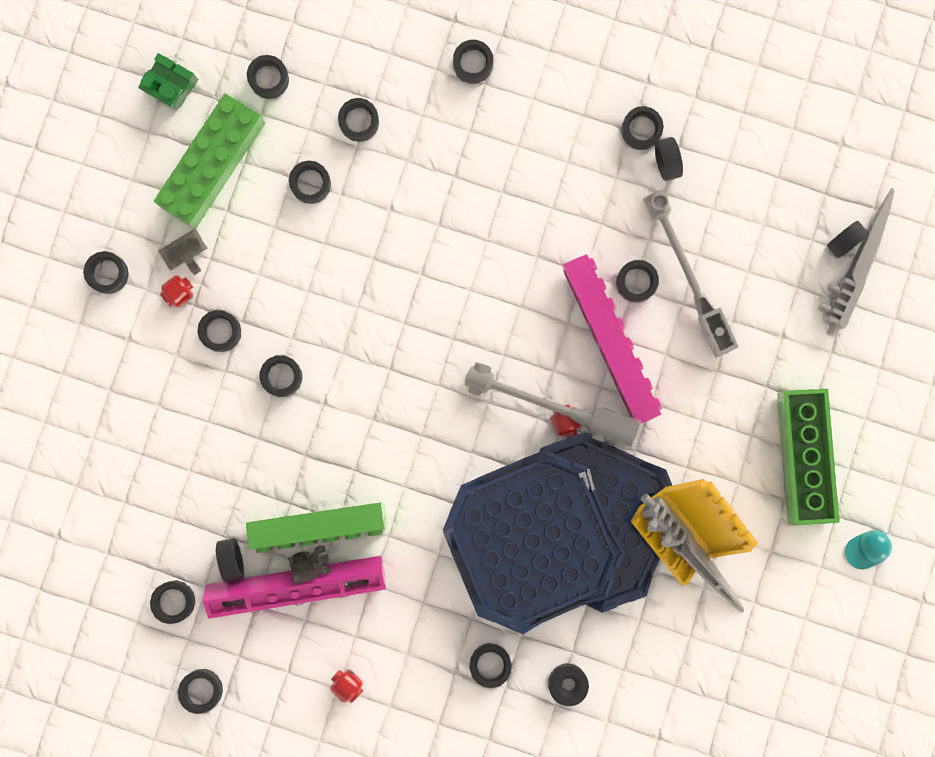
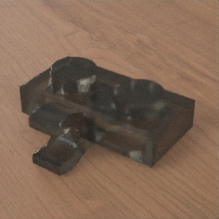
[158,228,208,275]

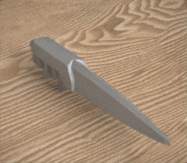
[818,187,895,337]
[641,494,744,613]

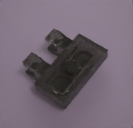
[288,545,332,585]

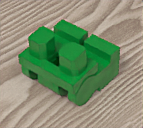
[138,53,199,110]

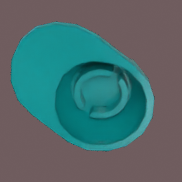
[845,530,893,570]

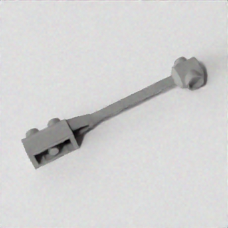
[643,190,739,358]
[464,362,641,449]

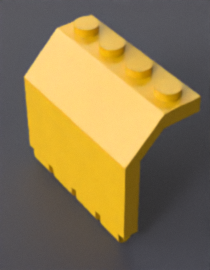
[631,479,758,586]

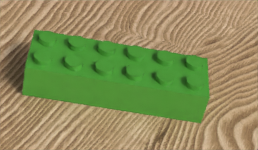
[153,93,265,230]
[777,388,840,525]
[246,502,387,553]

